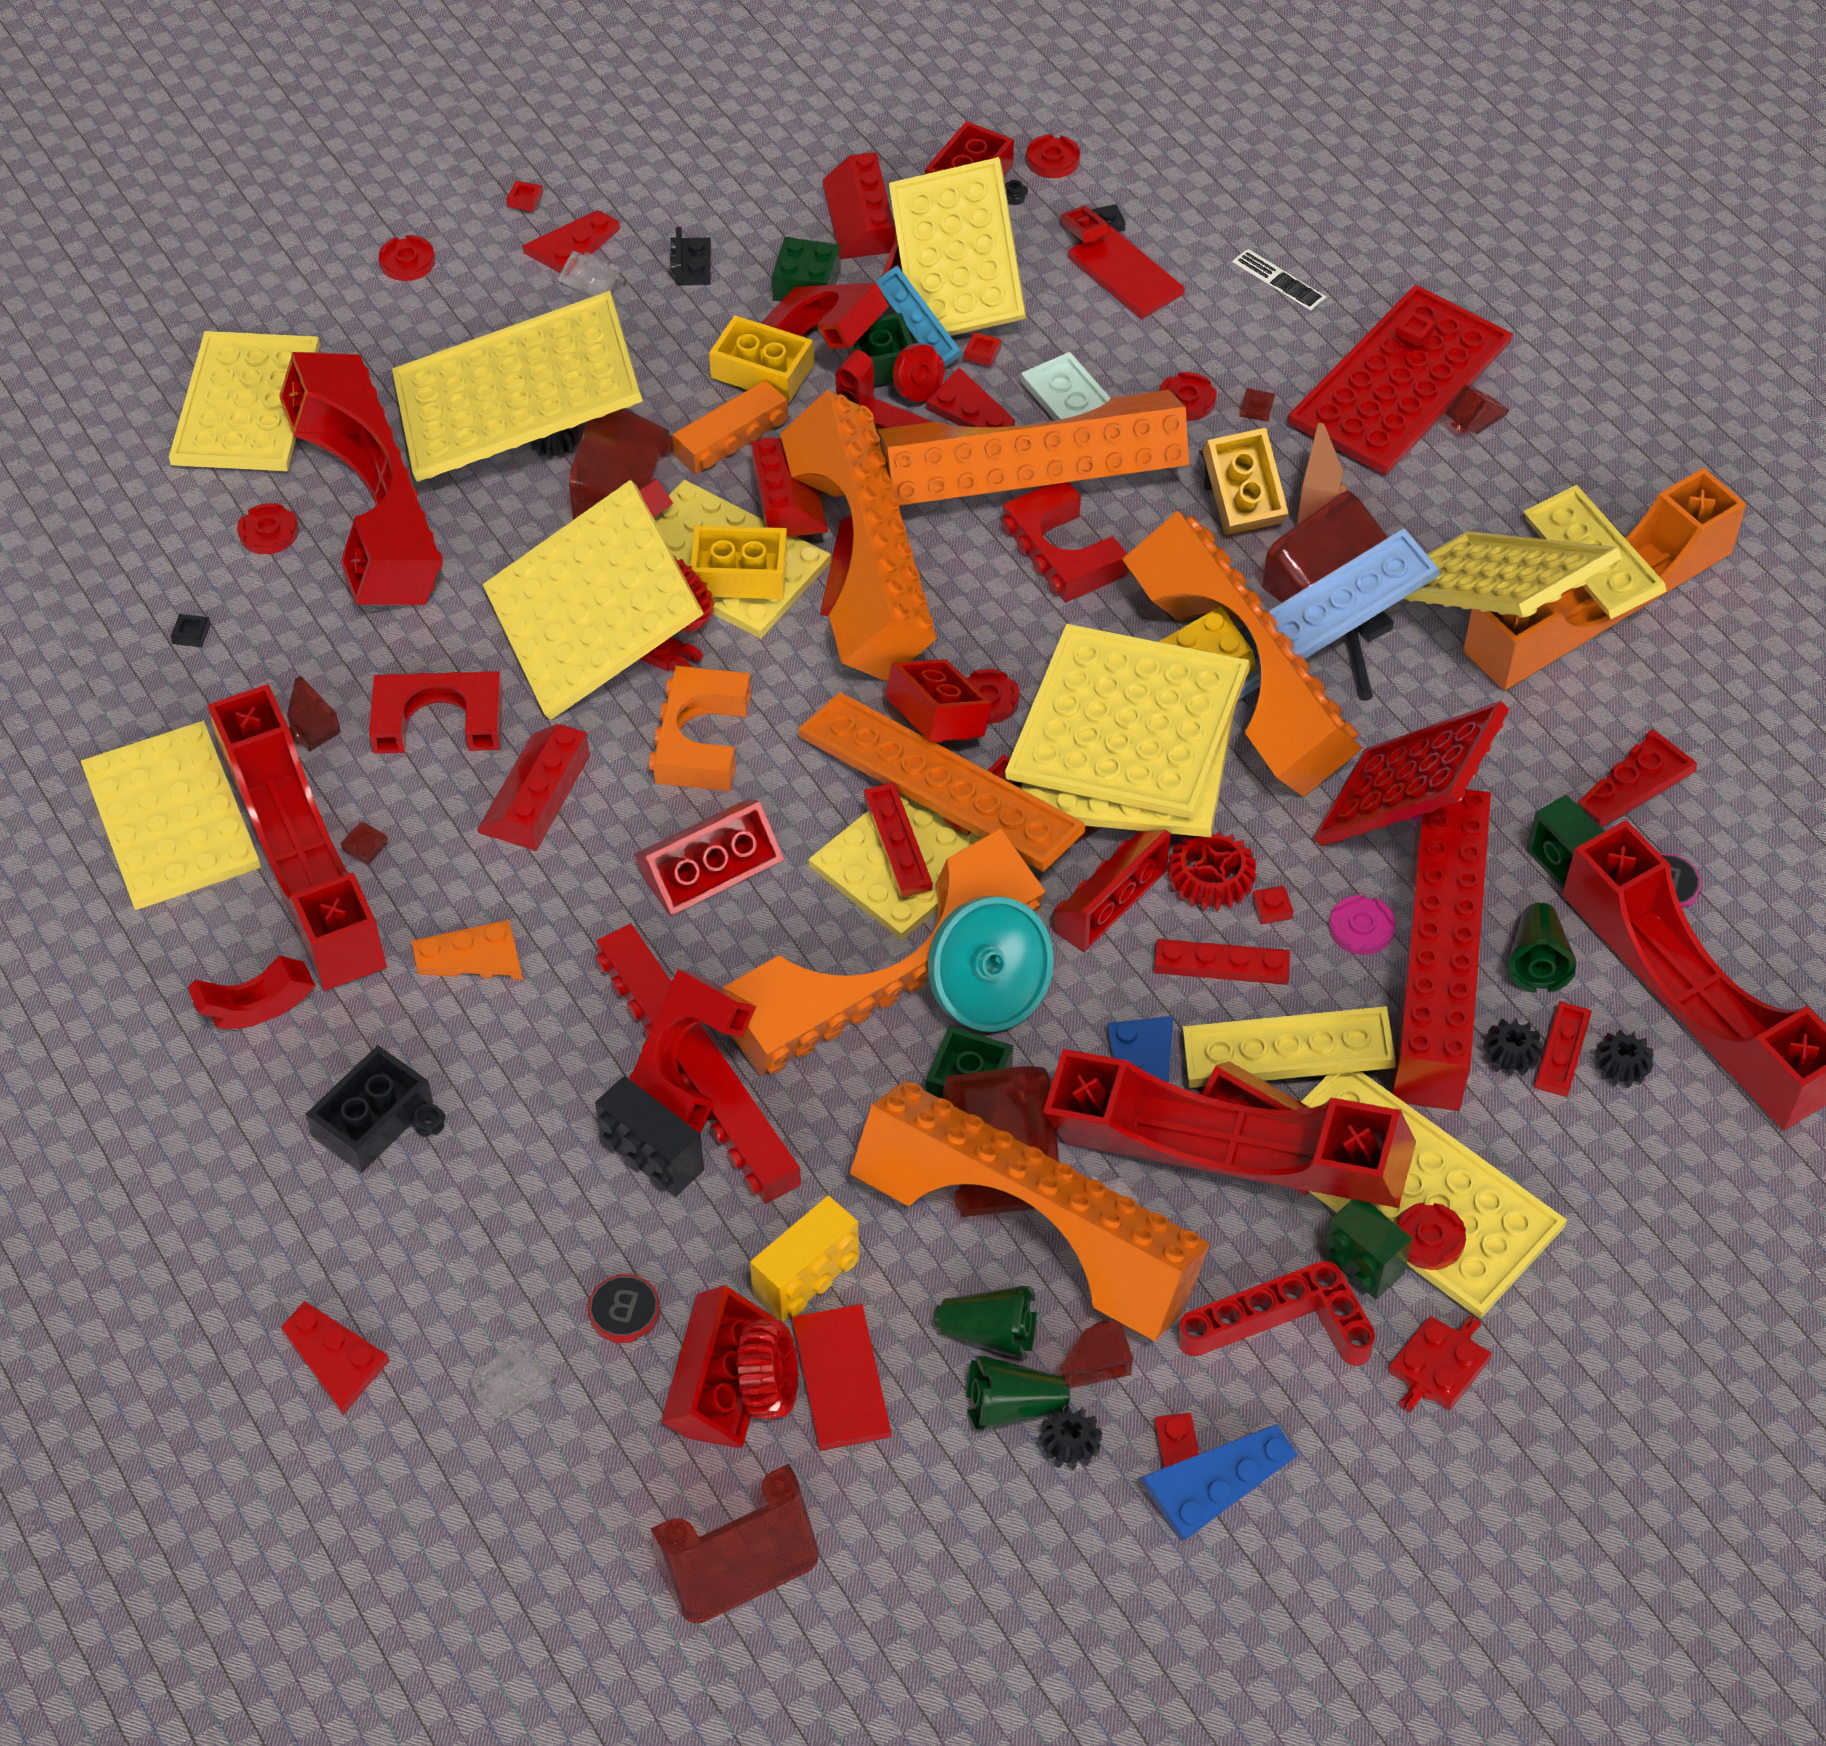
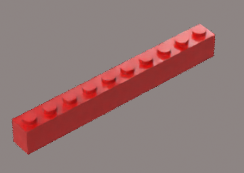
[594,923,801,1204]

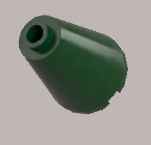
[1508,903,1576,993]
[934,1286,1037,1359]
[966,1356,1070,1430]

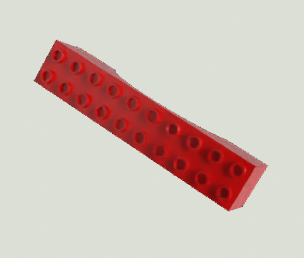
[279,352,443,605]
[207,684,387,991]
[1392,789,1491,1111]
[1562,820,1826,1131]
[1043,1049,1416,1208]

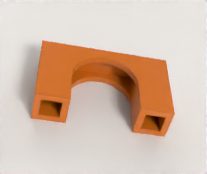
[649,666,751,792]

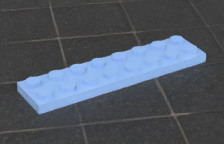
[1238,529,1440,700]

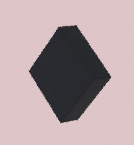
[171,614,211,647]

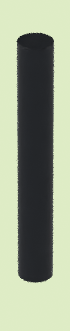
[1345,628,1373,701]

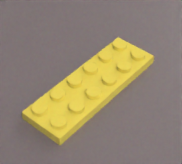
[1523,485,1667,619]
[1183,1006,1396,1088]

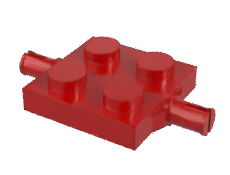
[1389,1315,1492,1412]

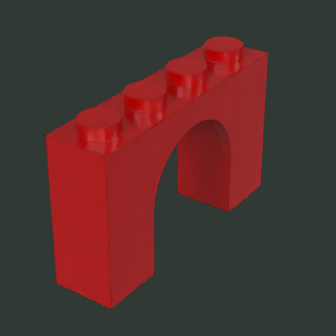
[761,282,889,349]
[1001,482,1128,603]
[369,671,503,754]
[629,969,757,1133]

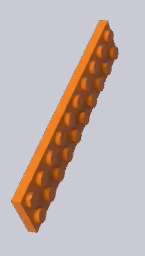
[798,692,1085,872]

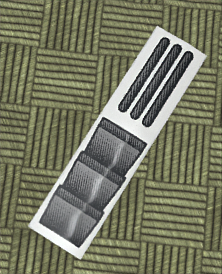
[1232,249,1327,310]

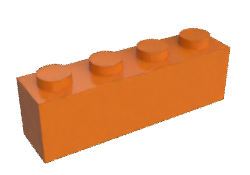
[672,380,788,475]

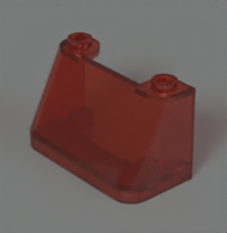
[569,408,673,520]
[1262,491,1389,603]
[943,1066,1060,1217]
[651,1463,819,1624]

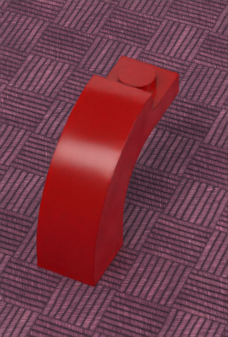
[187,955,316,1029]

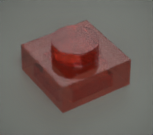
[1240,388,1275,422]
[341,821,388,864]

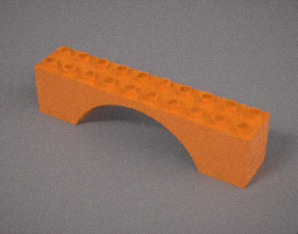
[780,390,937,682]
[877,390,1189,505]
[1463,467,1747,691]
[1123,510,1363,797]
[723,828,1046,1077]
[850,1080,1211,1342]

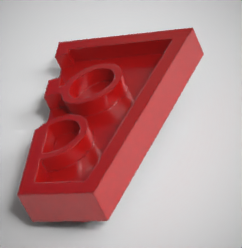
[522,210,620,277]
[926,367,1015,427]
[281,1301,389,1416]

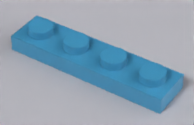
[875,265,962,367]

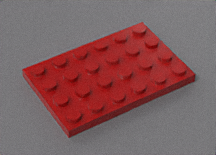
[1313,701,1509,846]

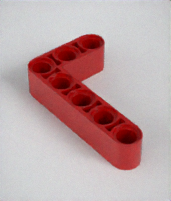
[835,350,933,434]
[1177,1261,1376,1366]

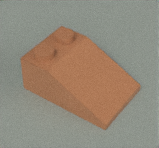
[1297,423,1347,534]

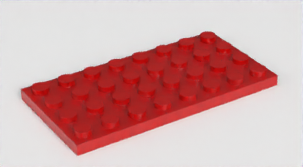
[1287,284,1513,476]

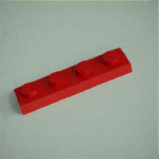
[864,782,933,898]
[1154,939,1290,985]

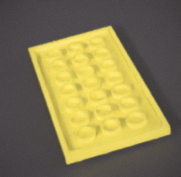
[1403,531,1622,618]
[1301,1071,1567,1319]

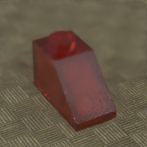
[1445,384,1510,435]
[287,676,341,752]
[1060,1321,1133,1389]

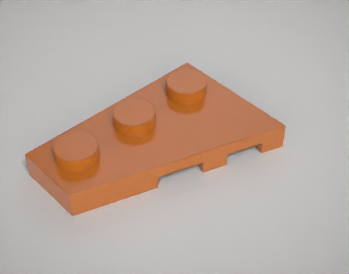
[411,920,523,980]

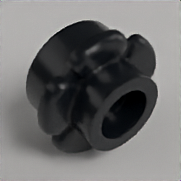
[1005,180,1028,205]
[411,1103,446,1136]

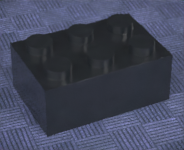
[305,1045,433,1172]
[595,1075,704,1197]

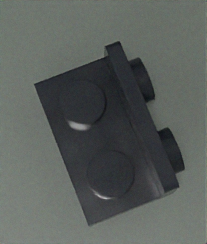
[670,227,711,286]

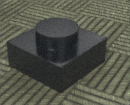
[1091,204,1126,232]
[1356,611,1394,643]

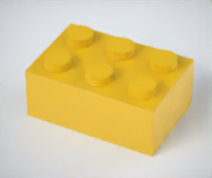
[709,315,814,403]
[1203,428,1289,536]
[690,525,788,599]
[1159,606,1257,675]
[750,1195,859,1323]

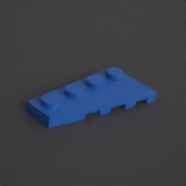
[1106,1016,1174,1083]
[1139,1424,1298,1541]

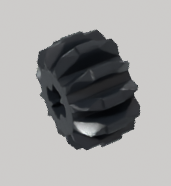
[529,426,579,459]
[1483,1018,1543,1077]
[1594,1029,1654,1089]
[1039,1405,1102,1471]

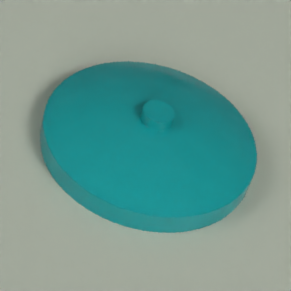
[928,896,1054,1032]

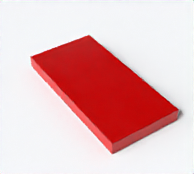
[1068,226,1185,319]
[792,1304,891,1451]

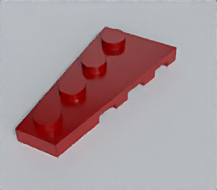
[1578,728,1697,827]

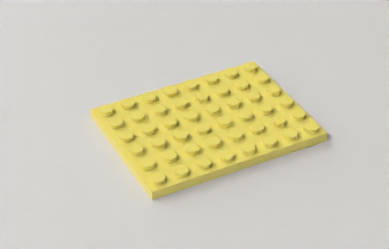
[392,291,643,482]

